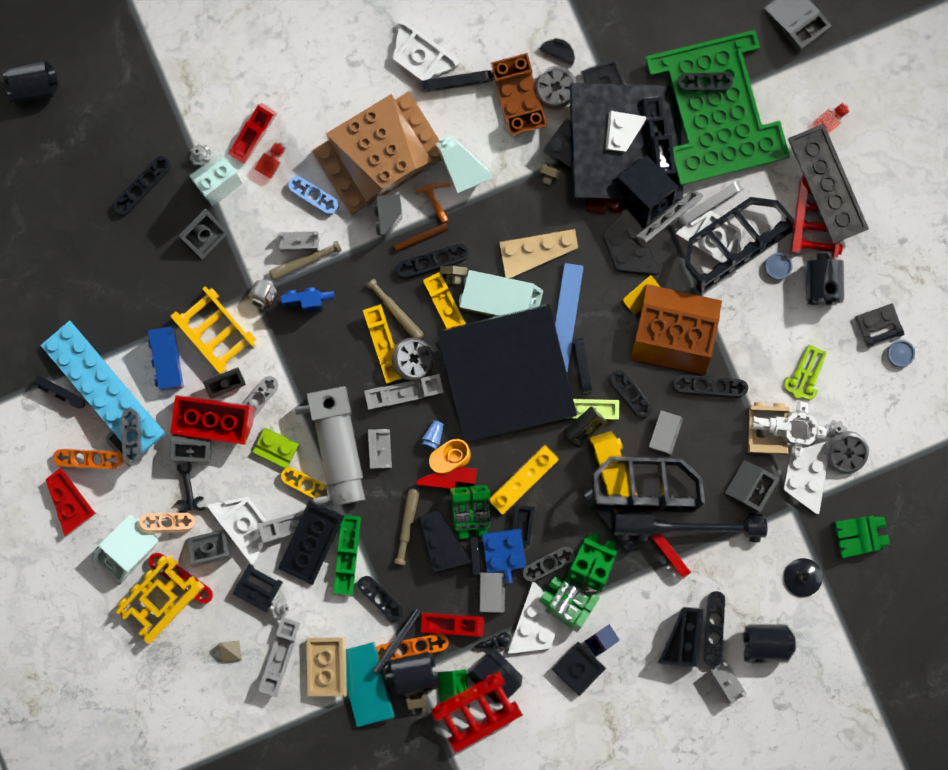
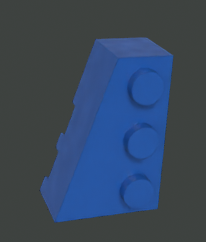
[148,327,184,391]

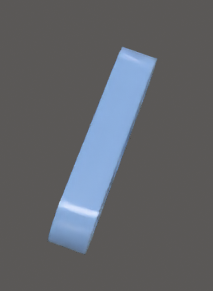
[289,176,338,215]

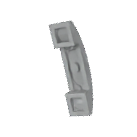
[364,374,443,410]
[257,503,333,543]
[258,617,300,697]

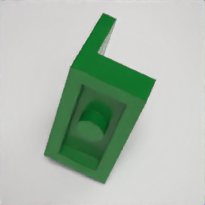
[437,669,470,710]

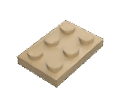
[307,637,347,697]

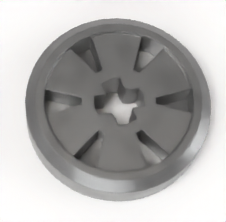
[535,66,577,109]
[391,338,433,380]
[826,431,869,474]

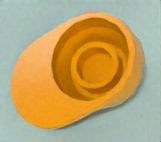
[429,439,471,474]

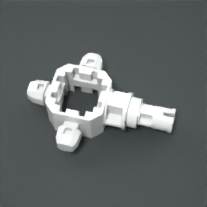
[751,402,827,457]

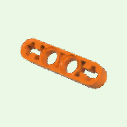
[53,448,125,469]
[376,634,448,661]

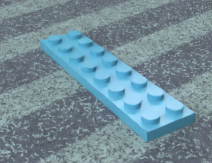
[41,321,166,457]

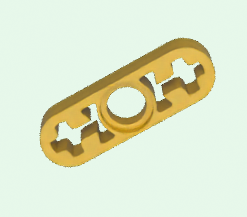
[281,467,326,498]

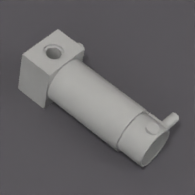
[295,386,365,506]

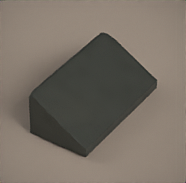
[203,367,246,399]
[564,406,608,447]

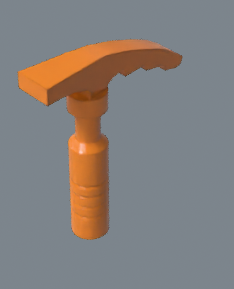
[415,182,451,223]

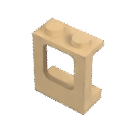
[748,402,790,454]

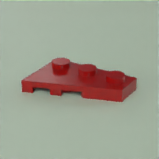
[45,468,96,537]

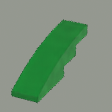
[333,515,361,597]

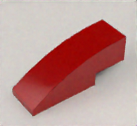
[228,103,277,164]
[417,468,477,489]
[421,613,484,636]

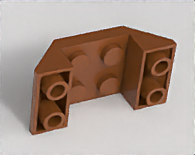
[491,53,548,136]

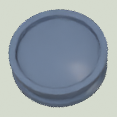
[765,253,793,280]
[887,340,915,367]

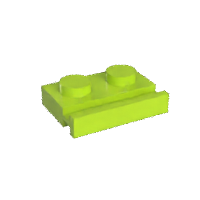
[253,427,300,468]

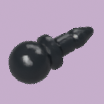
[475,632,512,649]

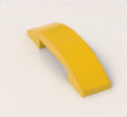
[423,272,466,329]
[363,304,402,383]

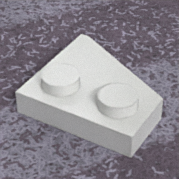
[605,111,646,153]

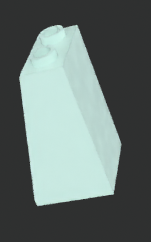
[189,153,243,206]
[459,270,543,317]

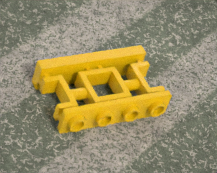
[116,555,205,644]

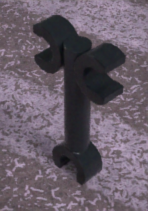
[176,462,206,513]

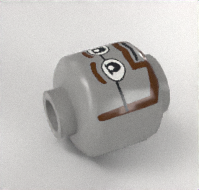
[249,279,277,309]

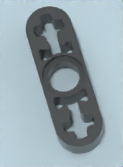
[121,409,142,466]
[523,547,575,582]

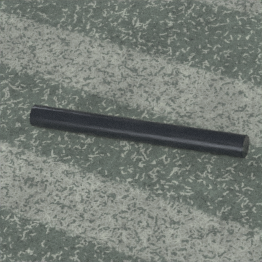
[373,609,422,676]

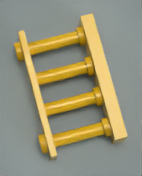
[171,286,257,374]
[489,446,558,515]

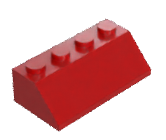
[170,395,255,445]

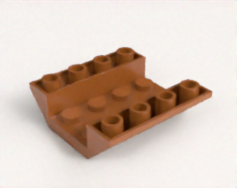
[630,284,722,375]

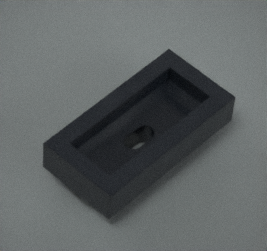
[512,505,535,545]

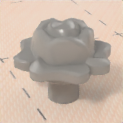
[189,144,211,166]
[825,420,847,440]
[270,596,289,620]

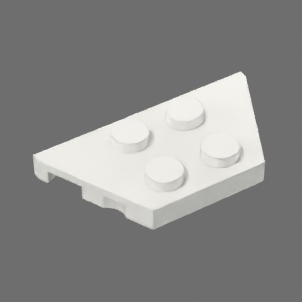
[393,19,460,81]
[675,210,742,273]
[783,441,829,514]
[207,496,267,565]
[508,582,560,653]

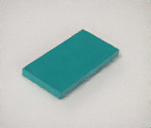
[346,642,395,727]

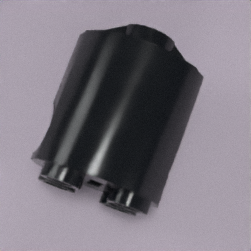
[3,60,59,105]
[805,253,845,305]
[743,624,796,663]
[385,651,440,697]

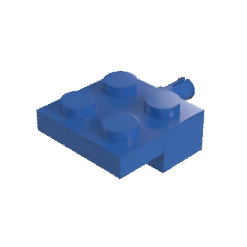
[281,287,335,312]
[482,528,526,583]

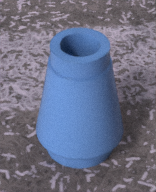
[422,420,444,450]

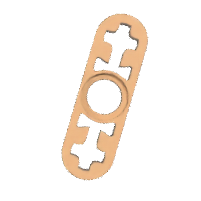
[138,513,195,534]

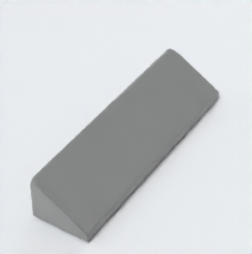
[636,191,703,247]

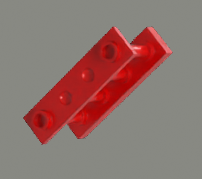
[790,175,843,259]
[431,672,523,753]

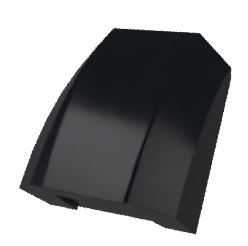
[467,648,523,704]

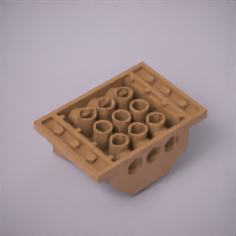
[312,91,442,215]

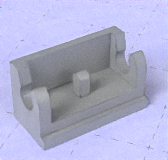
[279,231,319,252]
[649,411,683,455]
[368,429,392,469]
[480,573,505,612]
[710,660,747,704]

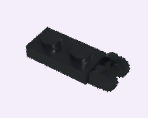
[34,375,86,409]

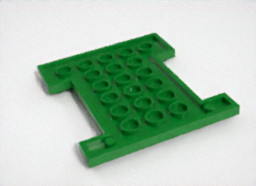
[645,30,790,186]

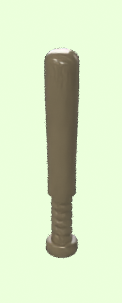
[269,241,342,280]
[366,279,423,339]
[394,489,419,565]

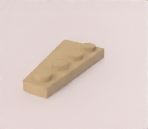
[500,229,578,279]

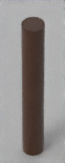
[393,222,448,252]

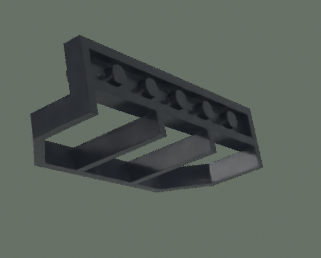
[685,197,794,294]
[586,456,705,512]

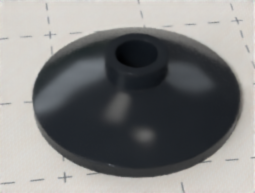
[784,558,823,597]

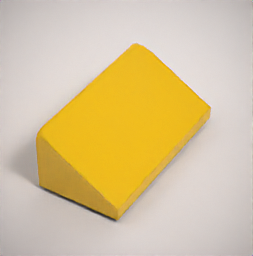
[622,275,660,315]

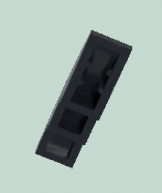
[641,96,676,174]

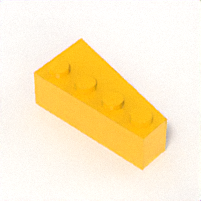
[590,431,637,511]

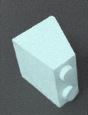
[435,135,493,193]
[93,515,159,584]

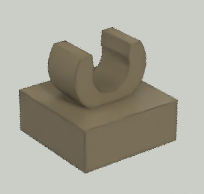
[540,162,562,185]
[440,266,467,284]
[406,691,428,714]

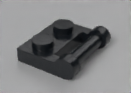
[856,303,905,348]
[232,563,283,612]

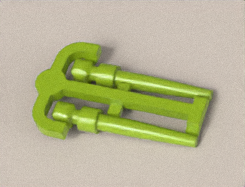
[784,344,827,400]

